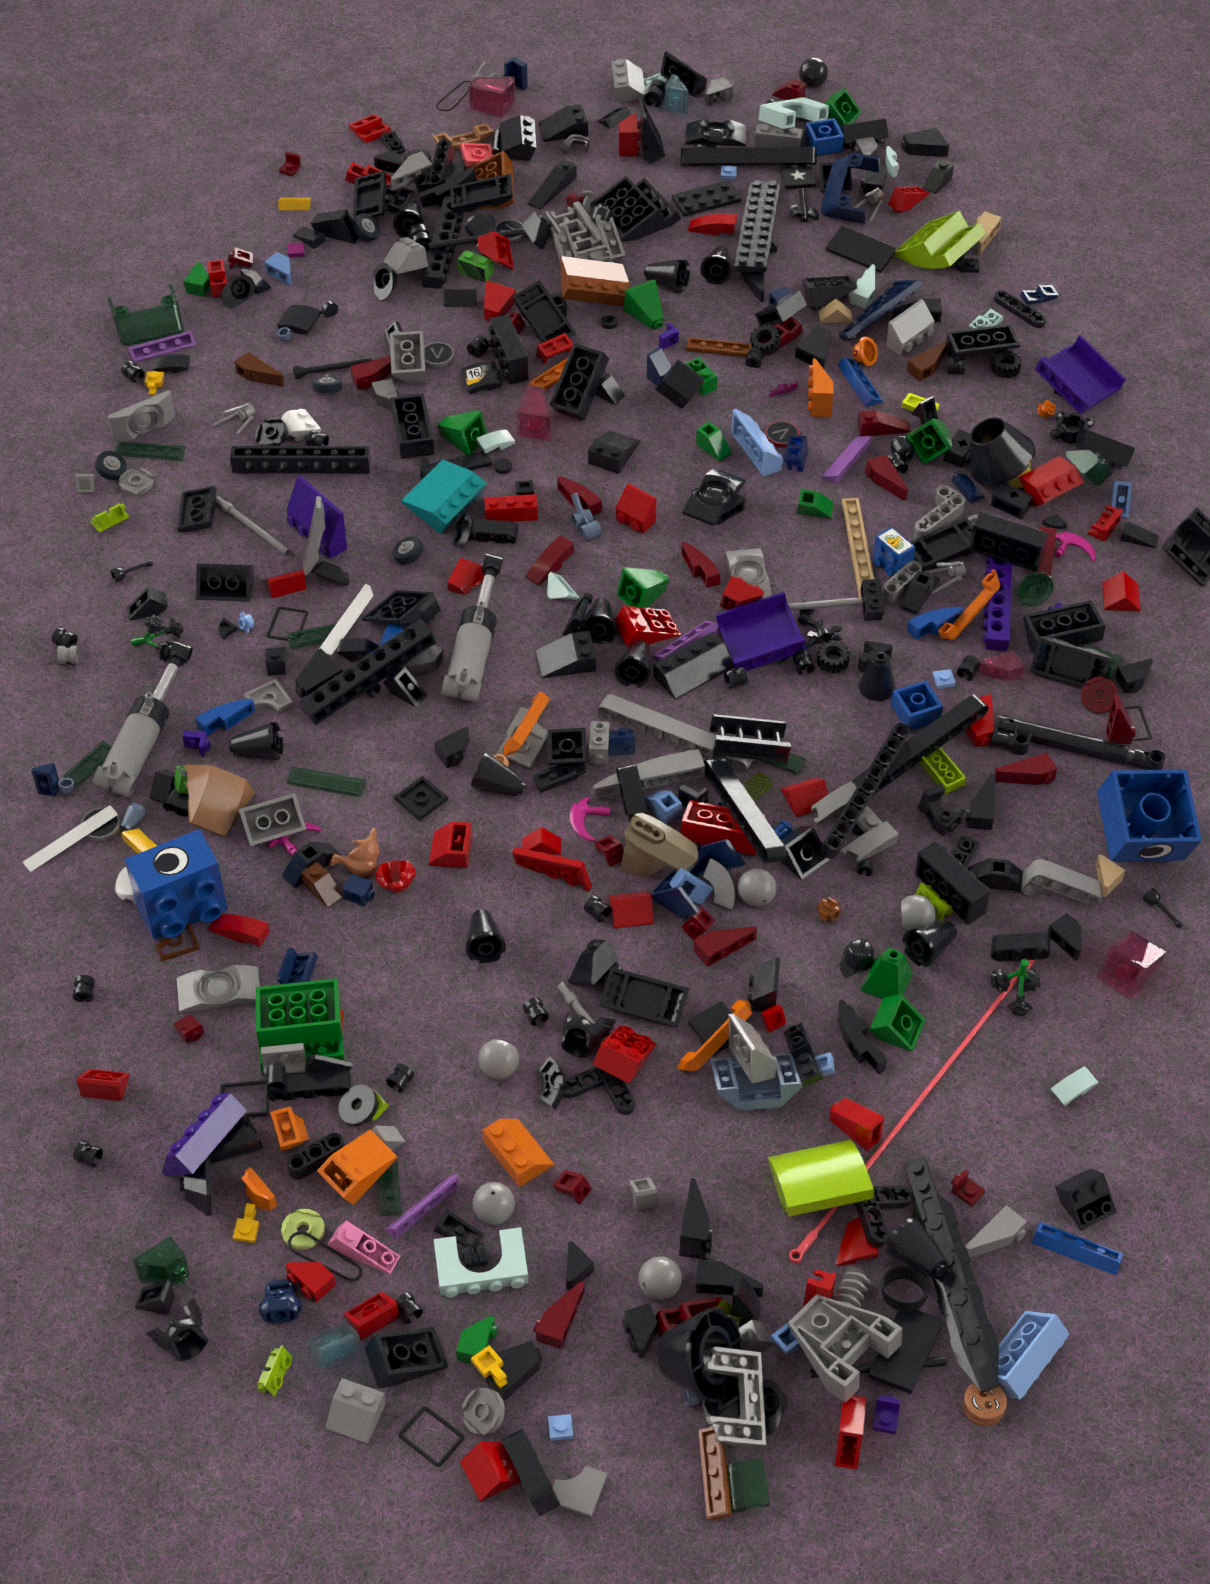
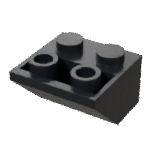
[1055,1168,1117,1231]

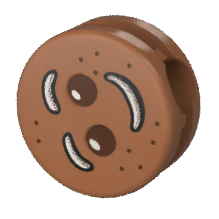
[963,1383,1007,1426]

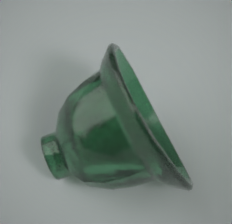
[1018,572,1054,606]

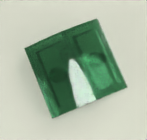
[726,1458,770,1513]

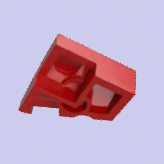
[447,558,485,595]
[836,1215,879,1266]

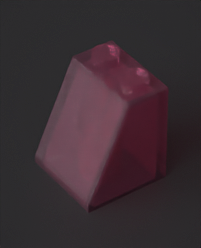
[468,77,515,118]
[517,385,551,441]
[1096,931,1166,1000]

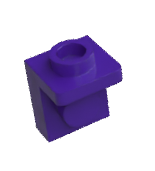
[659,323,679,350]
[182,730,210,757]
[873,1396,901,1434]

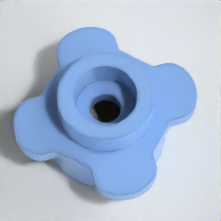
[238,612,254,633]

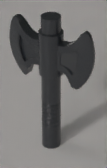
[789,188,819,222]

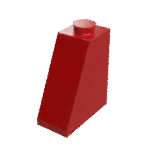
[484,280,516,322]
[957,694,994,747]
[829,1098,885,1151]
[834,1395,866,1470]

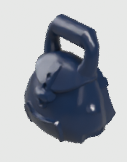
[258,1279,302,1324]

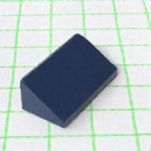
[952,473,985,503]
[31,763,59,797]

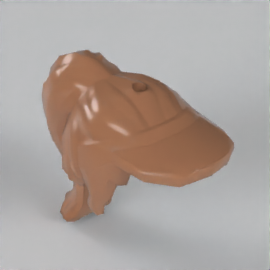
[329,828,379,877]

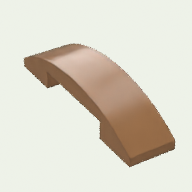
[432,123,494,149]

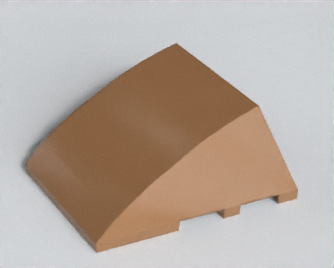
[185,764,255,837]

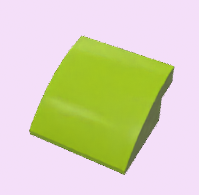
[894,210,986,269]
[768,1140,874,1217]

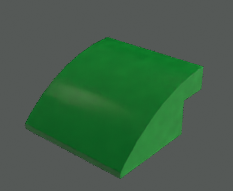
[255,978,345,1075]

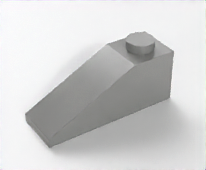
[390,151,432,191]
[965,1205,1027,1257]

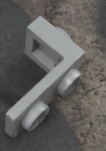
[589,721,609,765]

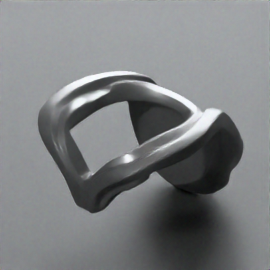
[559,135,590,153]

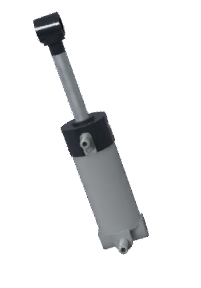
[441,553,503,703]
[92,641,193,798]

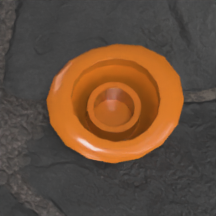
[852,337,878,367]

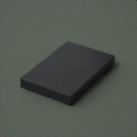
[177,486,217,532]

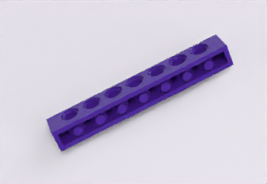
[982,556,1012,651]

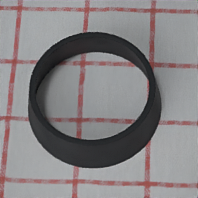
[881,1266,930,1312]

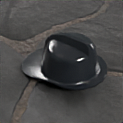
[373,263,398,300]
[222,274,255,309]
[840,937,875,978]
[763,1379,787,1436]

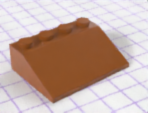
[464,151,515,209]
[560,256,630,306]

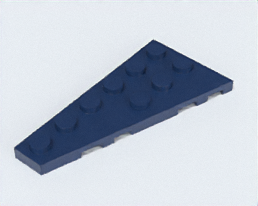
[838,279,922,341]

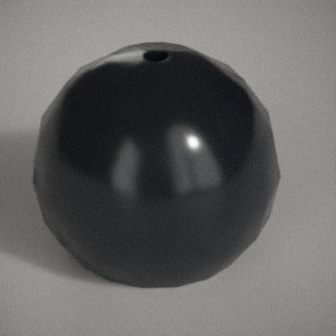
[799,57,828,88]

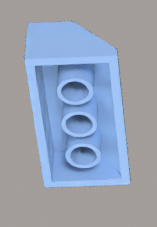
[732,409,783,477]
[998,1311,1070,1400]

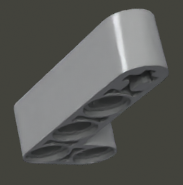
[913,485,965,540]
[1021,859,1102,905]

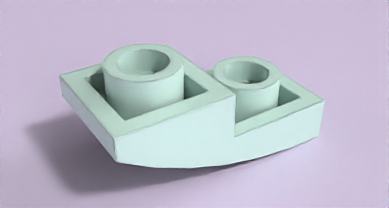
[885,146,899,178]
[969,309,1003,329]
[476,430,515,454]
[1051,1066,1098,1106]

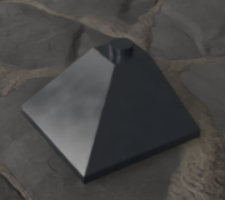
[639,99,666,164]
[803,275,857,309]
[362,590,441,624]

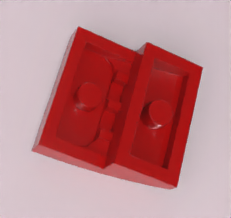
[349,114,391,143]

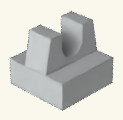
[75,474,95,493]

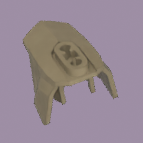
[621,813,698,877]

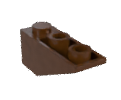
[907,340,948,382]
[234,352,284,387]

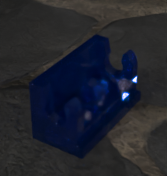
[784,435,809,472]

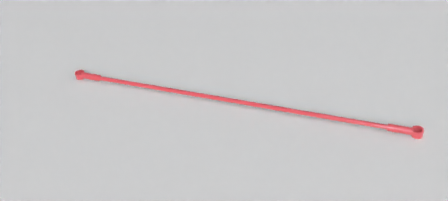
[789,960,1036,1264]

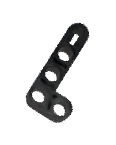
[414,139,455,193]
[266,1063,351,1102]
[502,1428,561,1516]

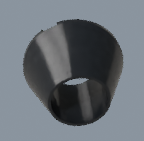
[969,417,1036,485]
[657,1308,743,1402]

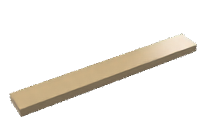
[841,498,874,598]

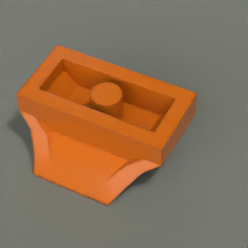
[270,1106,309,1151]
[241,1167,277,1211]

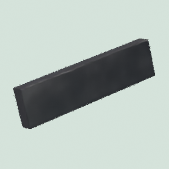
[427,451,492,472]

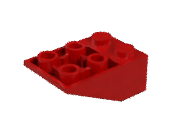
[615,606,681,647]
[592,1025,657,1084]

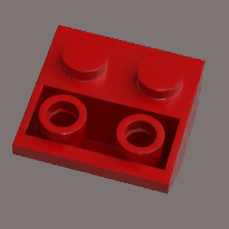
[619,113,641,157]
[719,576,765,610]
[429,821,473,868]

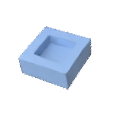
[720,166,737,180]
[932,669,956,689]
[817,1052,835,1076]
[548,1414,573,1441]

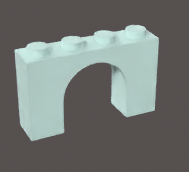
[759,97,829,129]
[434,1227,528,1297]

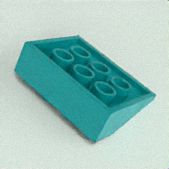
[401,460,487,534]

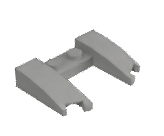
[553,215,625,265]
[811,781,899,863]
[704,1347,766,1448]

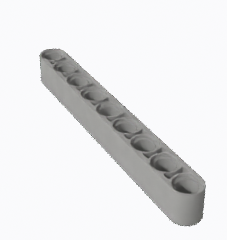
[597,694,754,772]

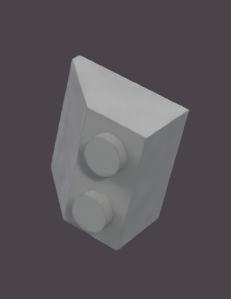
[325,1378,386,1444]

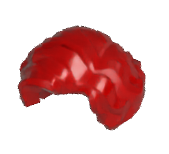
[375,860,416,893]

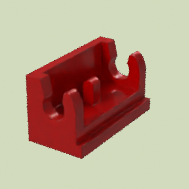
[536,333,573,364]
[1087,505,1123,542]
[803,1270,837,1307]

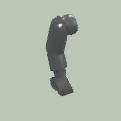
[582,189,593,218]

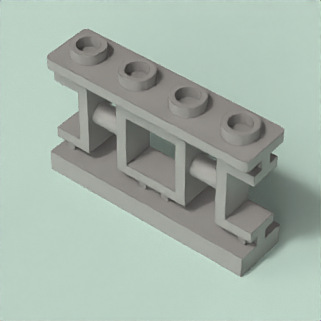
[544,201,602,252]

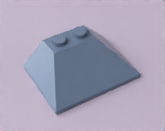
[710,1053,802,1111]

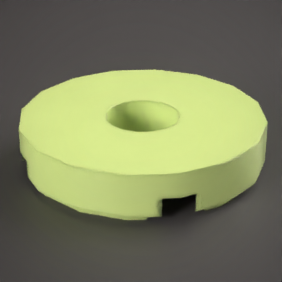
[281,1209,325,1250]

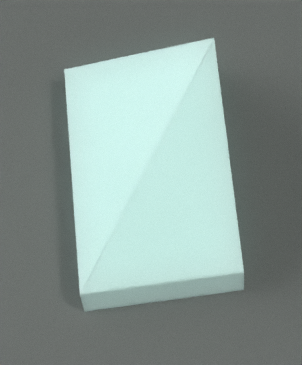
[547,572,580,600]

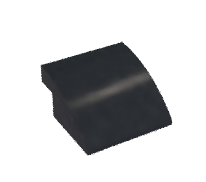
[590,176,681,241]

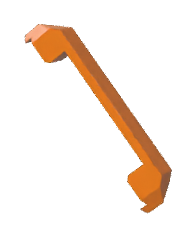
[939,569,1000,640]
[503,691,550,756]
[677,1000,752,1071]

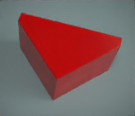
[522,826,561,855]

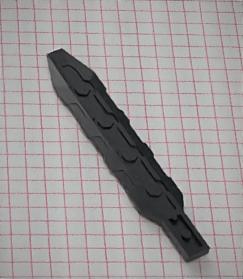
[904,1156,999,1393]

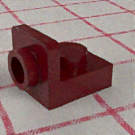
[279,152,301,177]
[227,247,253,269]
[504,313,526,335]
[594,835,624,867]
[681,906,715,940]
[174,1014,204,1044]
[951,1169,985,1207]
[553,1170,592,1204]

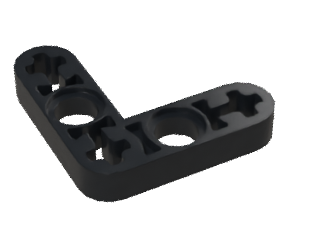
[563,1066,635,1115]
[854,1186,913,1248]

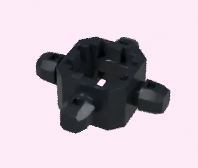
[1050,411,1094,444]

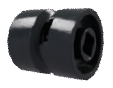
[644,79,668,107]
[408,224,431,252]

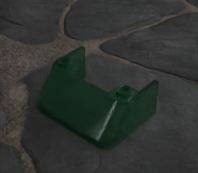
[108,284,184,346]

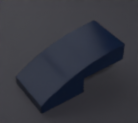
[1020,285,1059,305]

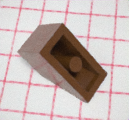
[301,861,343,908]

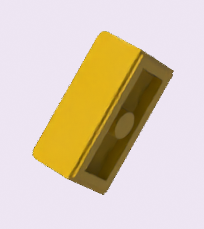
[278,197,311,210]
[122,828,157,854]

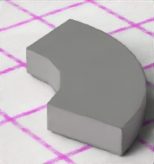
[703,859,736,910]

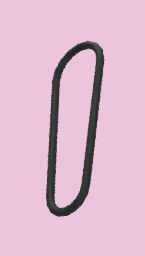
[436,80,472,111]
[288,1231,362,1281]

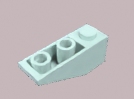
[848,264,875,309]

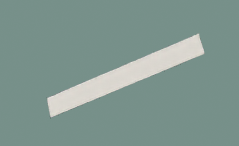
[319,584,373,655]
[23,805,118,872]

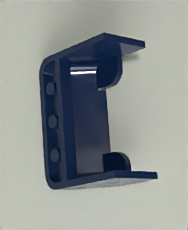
[821,153,880,224]
[651,839,746,917]

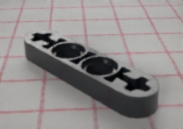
[994,290,1046,328]

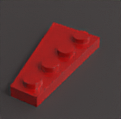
[512,847,592,892]

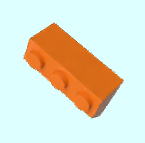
[482,1119,554,1187]

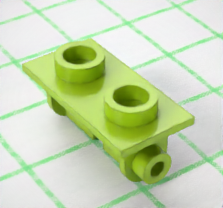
[90,503,130,533]
[915,882,953,921]
[257,1346,292,1397]

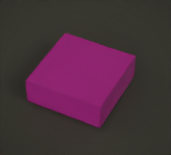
[288,243,304,257]

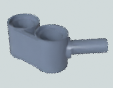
[571,493,602,541]

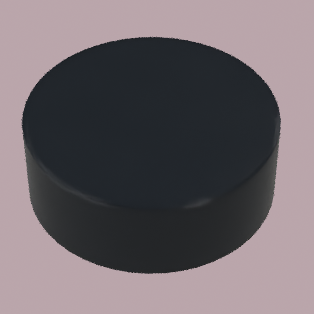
[322,301,338,318]
[601,315,617,329]
[494,458,512,474]

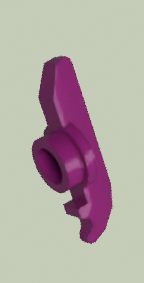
[768,382,798,397]

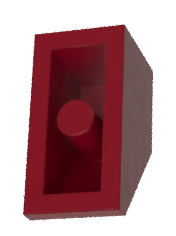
[772,79,806,100]

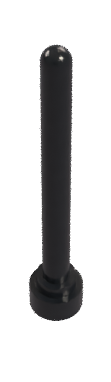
[293,357,372,379]

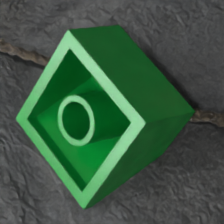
[824,88,862,126]
[869,994,926,1052]

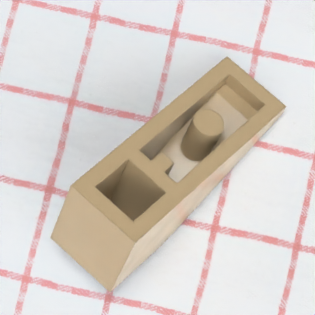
[976,211,1002,255]

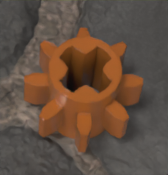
[816,897,841,922]

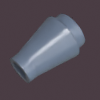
[120,803,146,831]

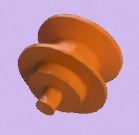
[1038,400,1055,419]

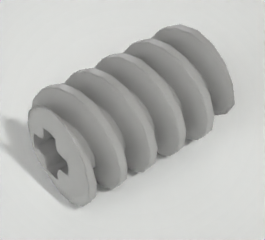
[833,1266,871,1308]

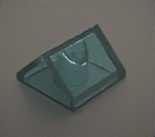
[665,74,688,115]
[306,1321,361,1369]

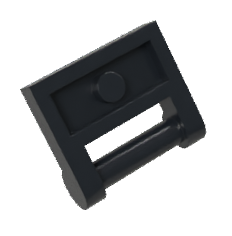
[562,593,593,636]

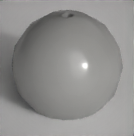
[737,868,777,908]
[901,894,936,931]
[478,1039,520,1080]
[472,1182,515,1225]
[638,1256,682,1301]

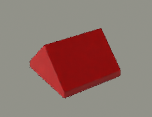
[265,570,307,599]
[1102,571,1141,612]
[780,778,828,818]
[609,891,654,929]
[77,1069,130,1101]
[343,1291,399,1341]
[460,1441,521,1502]

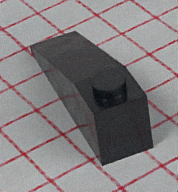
[528,159,577,210]

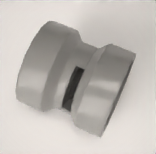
[57,646,79,664]

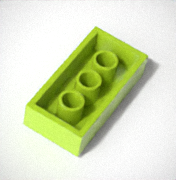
[919,747,966,795]

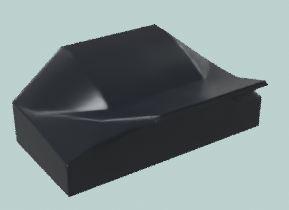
[311,561,350,586]

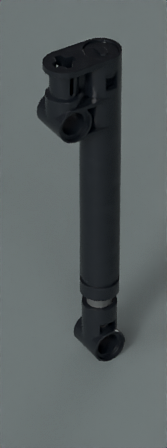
[990,715,1165,770]

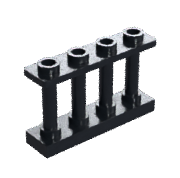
[710,714,791,763]

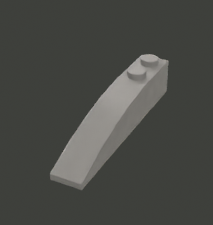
[593,749,705,799]

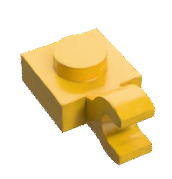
[145,371,164,395]
[233,1203,260,1244]
[471,1345,508,1388]

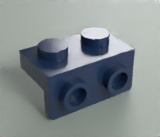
[504,57,528,90]
[608,728,635,756]
[277,947,318,984]

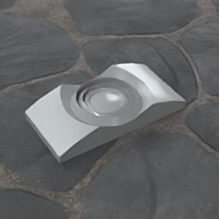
[108,390,175,442]
[303,496,325,575]
[725,548,772,598]
[177,965,260,1013]

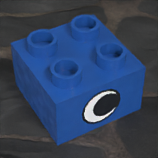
[1097,770,1202,862]
[124,829,228,940]

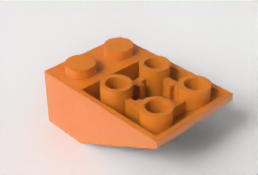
[808,359,834,417]
[317,1130,398,1205]

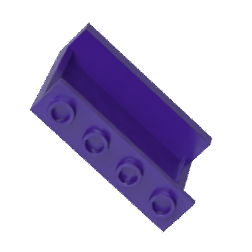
[1035,335,1126,414]
[716,592,807,671]

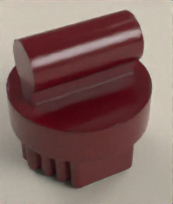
[565,192,585,208]

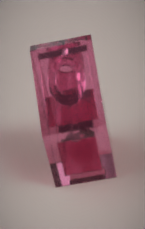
[979,650,1024,682]

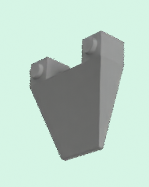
[788,1294,902,1403]

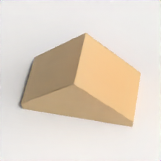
[819,299,852,323]
[1096,855,1125,897]

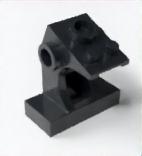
[917,783,965,836]

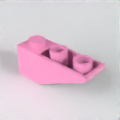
[328,1220,400,1274]

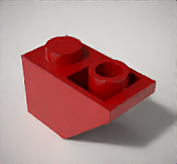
[285,1262,336,1302]

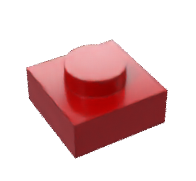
[761,1004,787,1033]

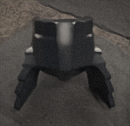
[561,1012,616,1058]
[146,1298,208,1362]

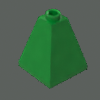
[622,279,664,329]
[437,410,487,455]
[906,418,952,465]
[616,567,669,608]
[860,948,913,999]

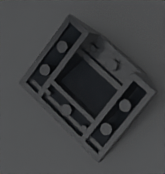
[1161,507,1210,587]

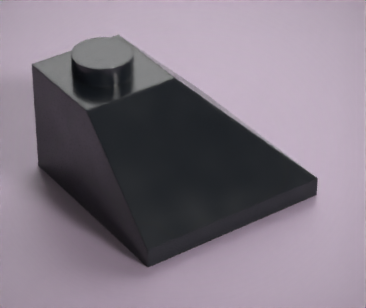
[568,939,619,985]
[180,1157,212,1216]

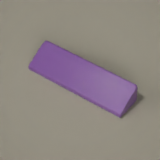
[128,331,197,362]
[822,436,871,484]
[652,621,721,661]
[385,1174,459,1239]

